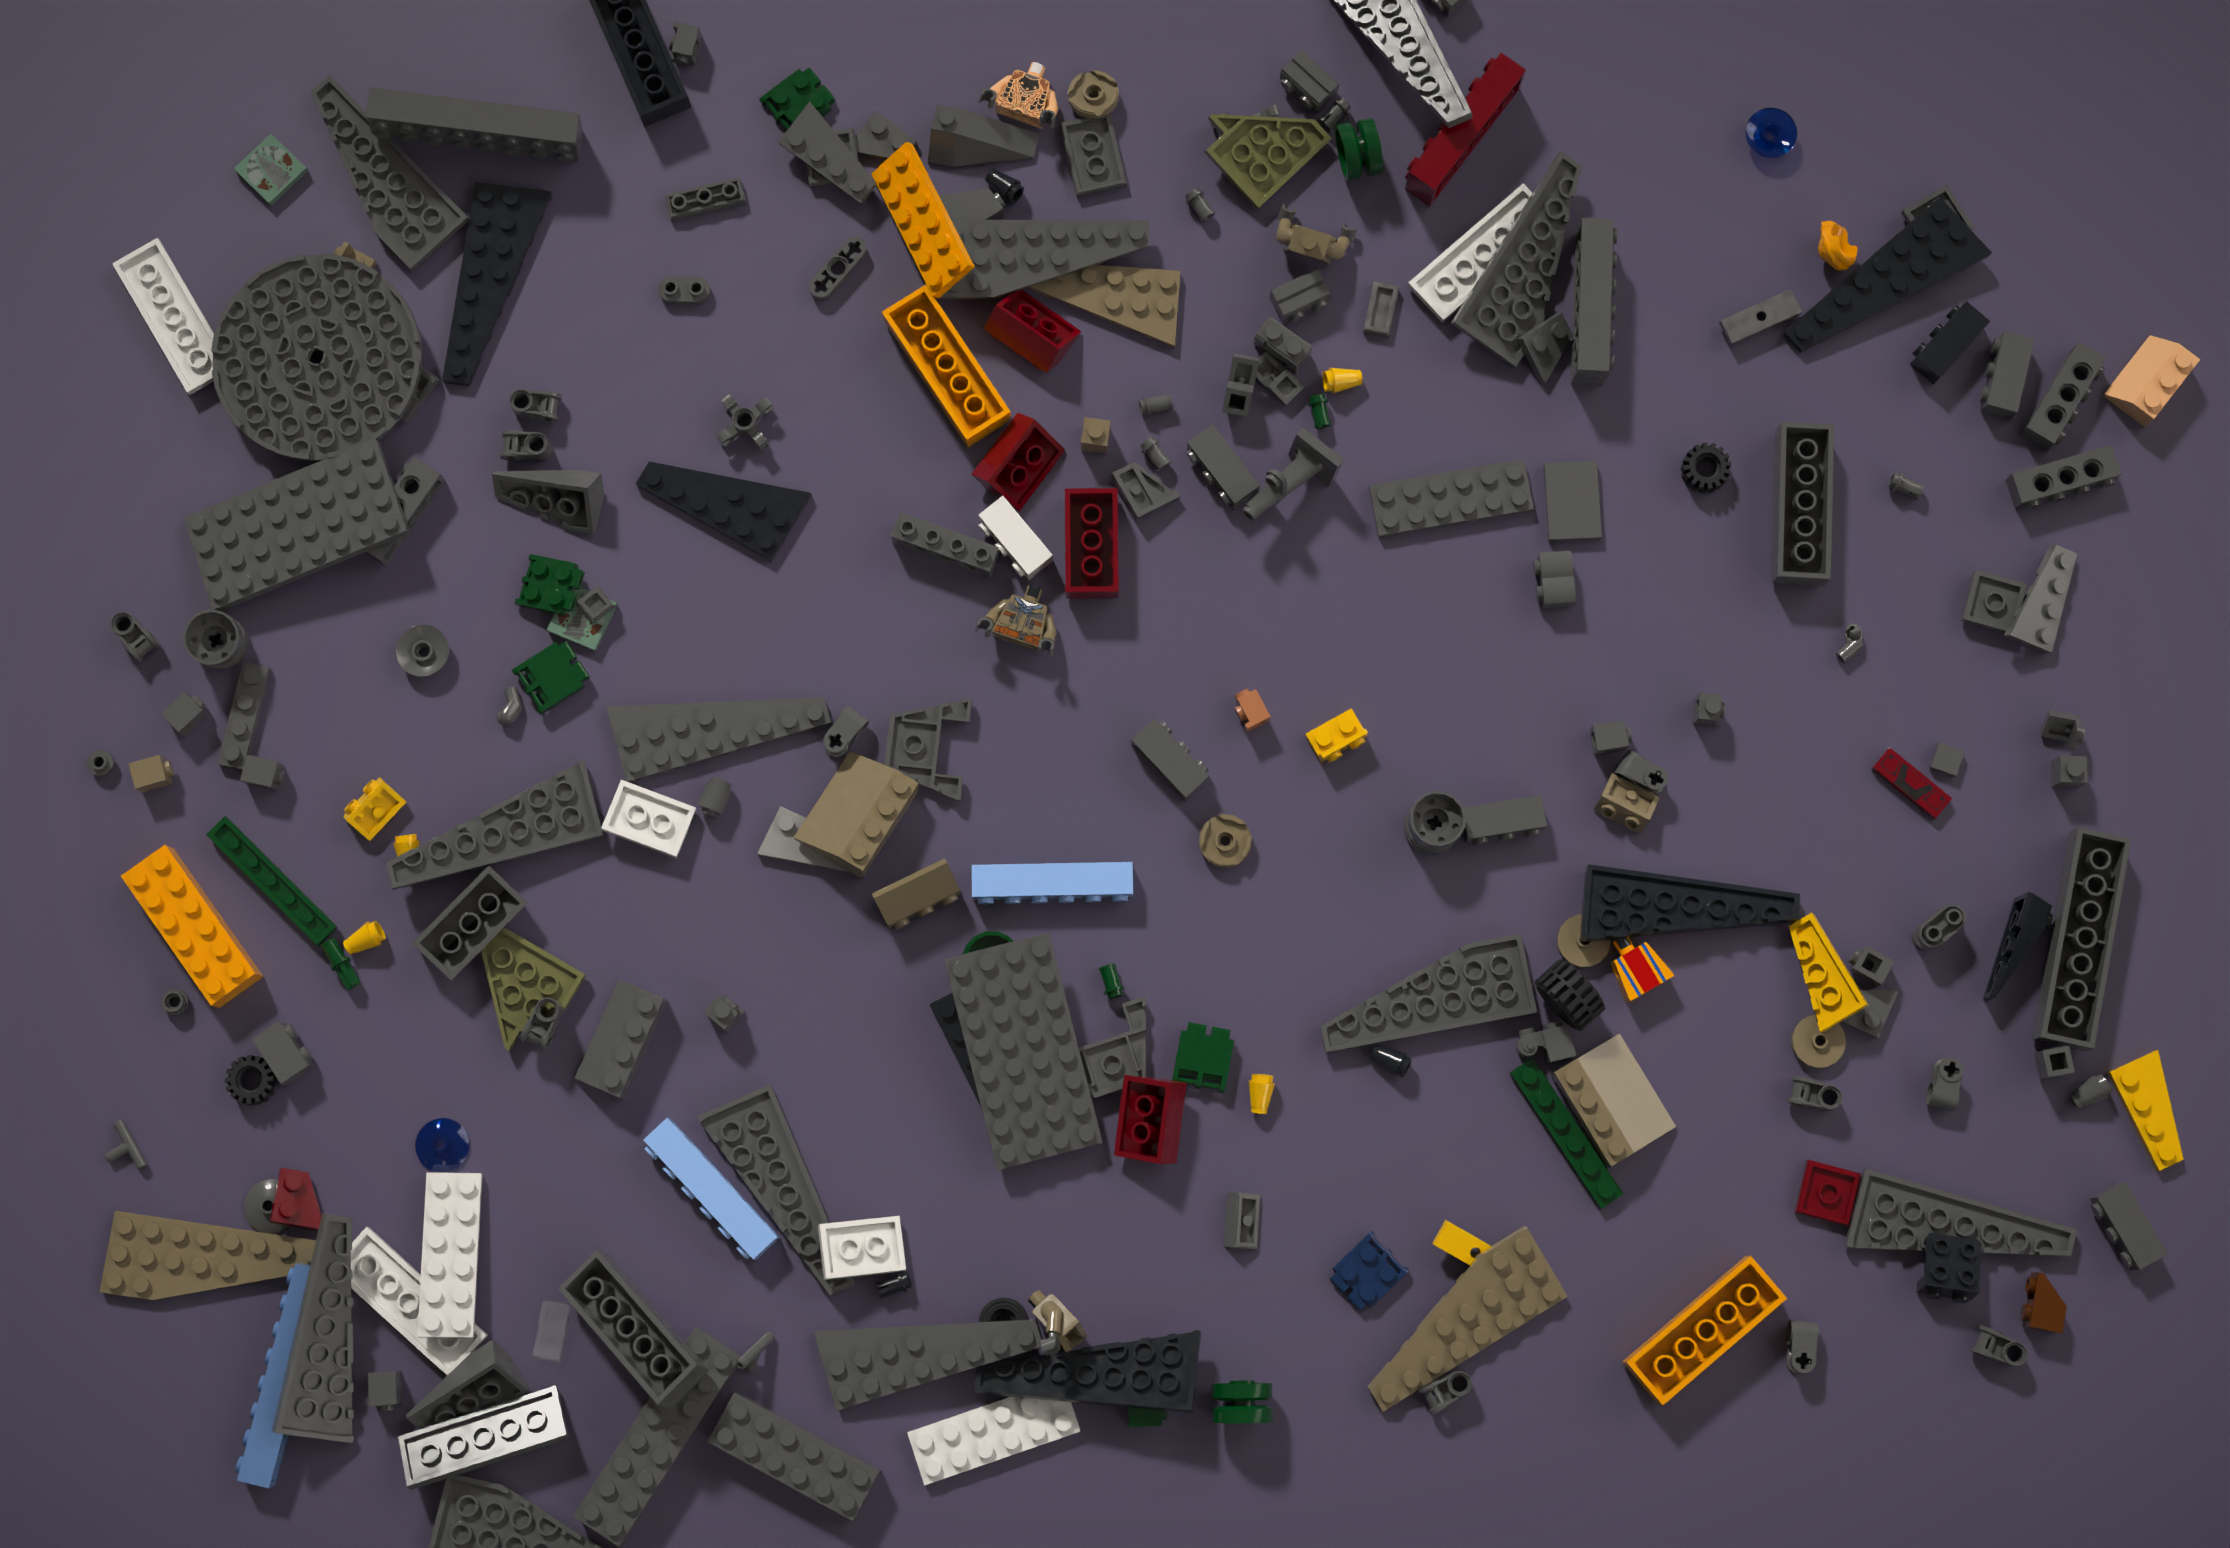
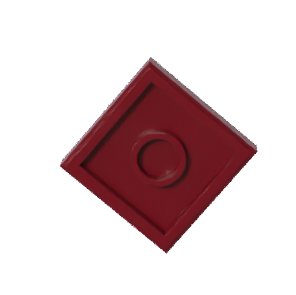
[1794,1159,1861,1227]

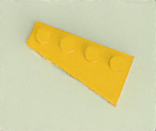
[2107,1050,2184,1171]

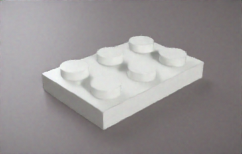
[601,780,696,859]
[818,1216,906,1280]

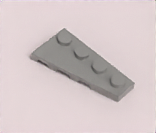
[757,806,867,876]

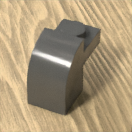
[1222,353,1260,417]

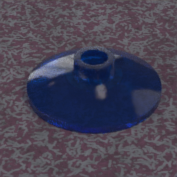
[1745,108,1797,158]
[415,1118,470,1172]

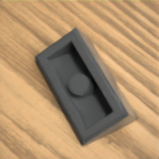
[1224,1192,1260,1249]

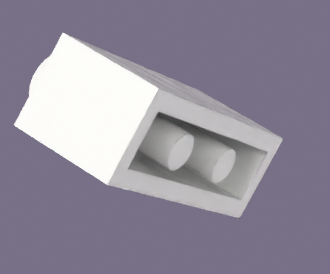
[978,496,1053,580]

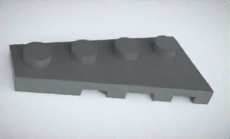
[778,101,877,205]
[2004,545,2077,653]

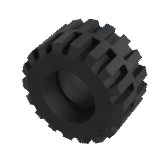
[1535,959,1605,1031]

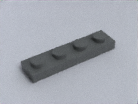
[217,662,271,770]

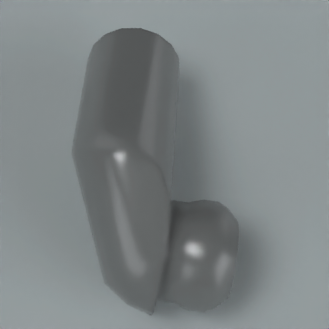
[1836,623,1863,663]
[497,687,522,726]

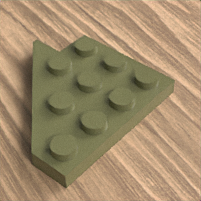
[1204,114,1332,209]
[481,927,587,1051]

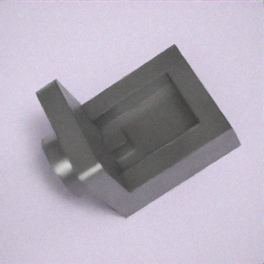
[2041,709,2085,751]

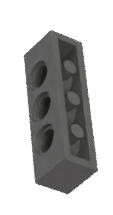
[2021,342,2106,450]
[2005,445,2122,510]
[365,457,446,566]
[891,512,1000,578]

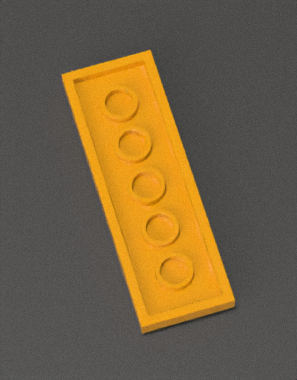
[871,142,975,298]

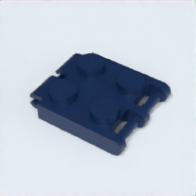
[1330,1230,1409,1311]

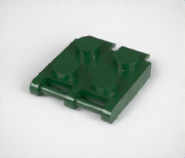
[759,68,836,130]
[514,554,585,616]
[512,641,590,715]
[1172,1022,1234,1094]

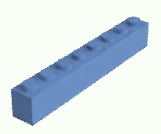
[235,1263,310,1488]

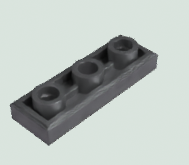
[1719,289,1802,346]

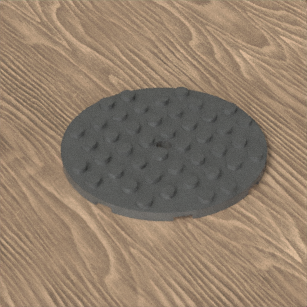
[211,254,422,461]

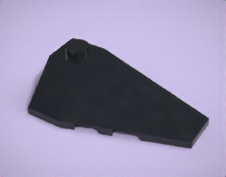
[1983,892,2053,1000]

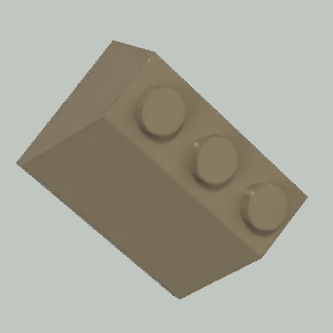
[872,858,962,930]

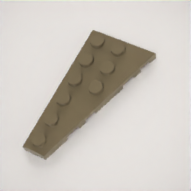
[1026,265,1181,349]

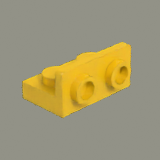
[1305,708,1368,763]
[343,777,406,841]

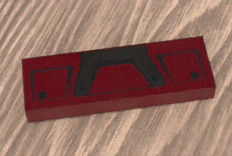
[1871,747,1952,820]

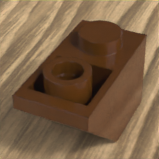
[2021,1272,2067,1333]

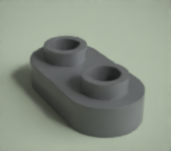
[658,276,711,305]

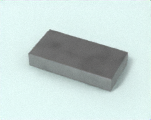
[1363,281,1399,338]

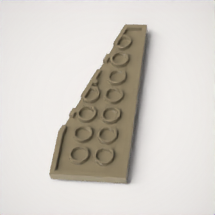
[99,1211,316,1300]
[1367,1225,1568,1412]

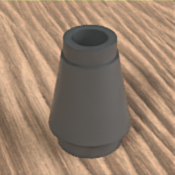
[2069,1074,2113,1110]

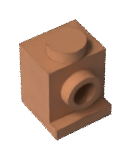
[1234,689,1271,733]

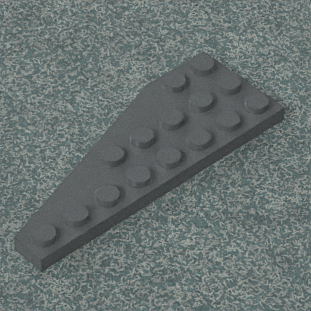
[311,75,469,272]
[941,220,1149,299]
[429,1474,604,1548]

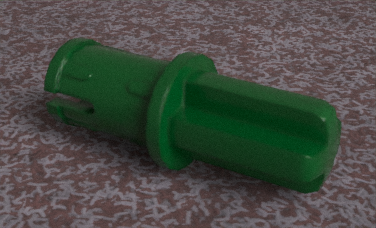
[321,938,360,990]

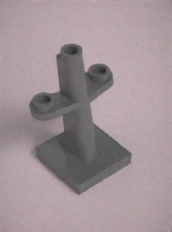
[1242,427,1344,521]

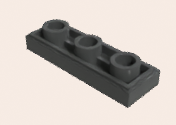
[665,177,747,222]

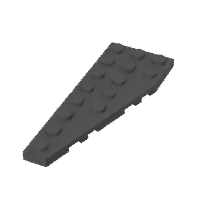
[1451,151,1582,368]
[1320,933,1537,1053]

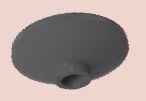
[396,625,449,677]
[244,1179,289,1234]

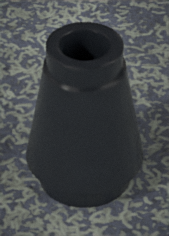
[985,169,1024,204]
[1370,1045,1412,1078]

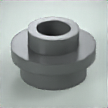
[87,750,115,776]
[161,989,189,1016]

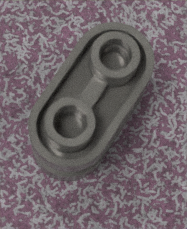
[1912,904,1966,951]

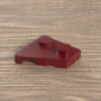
[270,1168,322,1231]

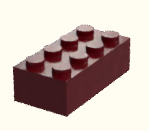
[1065,488,1119,599]

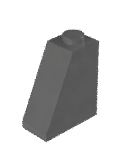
[939,187,1005,220]

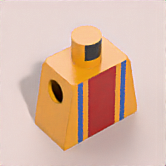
[1611,938,1674,1004]

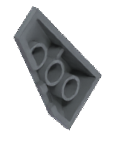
[928,104,1039,168]
[492,470,604,534]
[406,1340,529,1429]

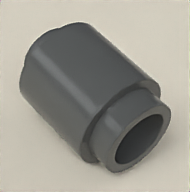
[697,777,731,818]

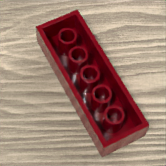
[1405,52,1526,207]

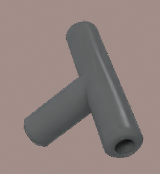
[105,1120,148,1170]
[736,1332,775,1372]

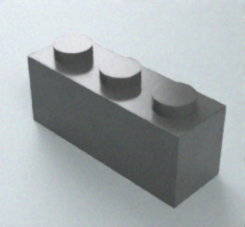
[1979,331,2035,419]
[1186,424,1260,510]
[1131,718,1209,801]
[1463,795,1547,846]
[2090,1182,2168,1270]

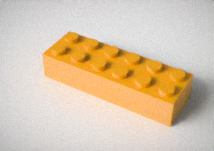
[882,285,1012,448]
[121,845,264,1008]
[1622,1256,1787,1405]

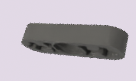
[809,237,867,301]

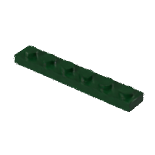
[206,816,338,946]
[1509,1057,1623,1209]

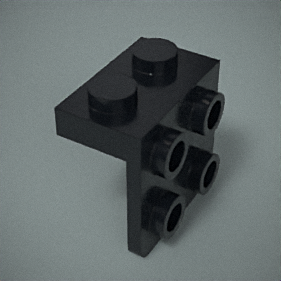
[1916,1233,1982,1303]

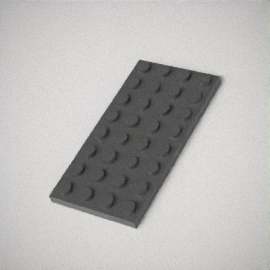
[183,438,410,611]
[944,932,1103,1170]

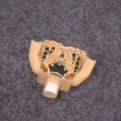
[978,62,1058,129]

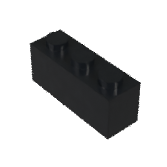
[1910,301,1990,384]

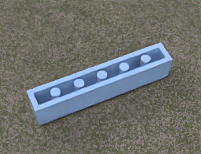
[972,862,1133,905]
[644,1118,780,1260]

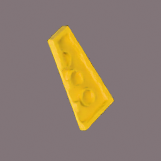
[1789,912,1869,1033]

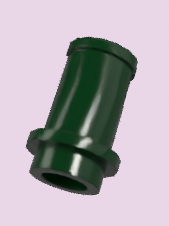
[1308,394,1331,429]
[1099,963,1125,999]

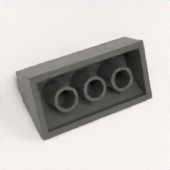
[412,866,527,981]
[574,980,668,1100]

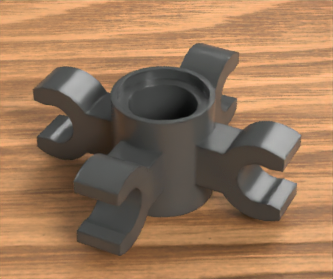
[716,393,774,451]

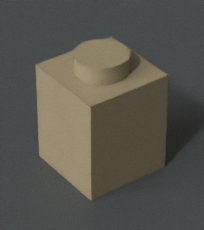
[1081,417,1111,454]
[129,755,174,793]

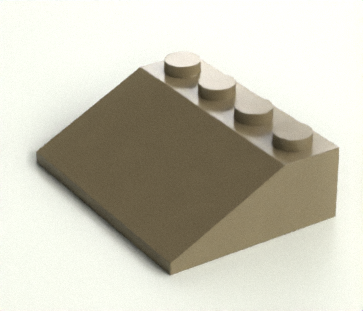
[794,751,919,879]
[1550,1033,1676,1168]

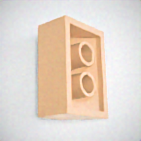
[2102,335,2200,427]

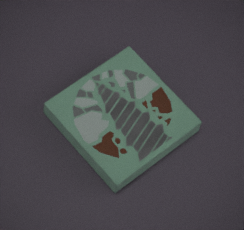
[234,134,308,206]
[547,588,618,652]

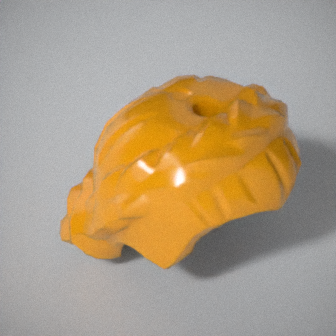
[1818,221,1858,271]

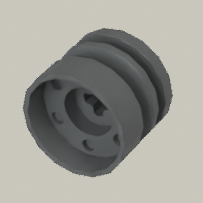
[183,609,249,670]
[1404,791,1466,855]

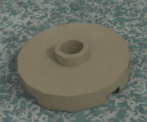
[1068,70,1119,119]
[1199,814,1252,868]
[1557,914,1611,968]
[1791,1015,1846,1069]

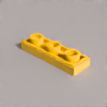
[1432,1220,1492,1266]

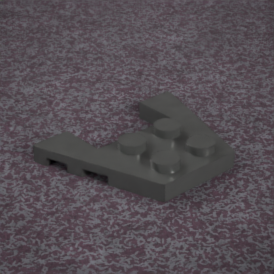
[884,698,973,802]
[1079,996,1146,1099]

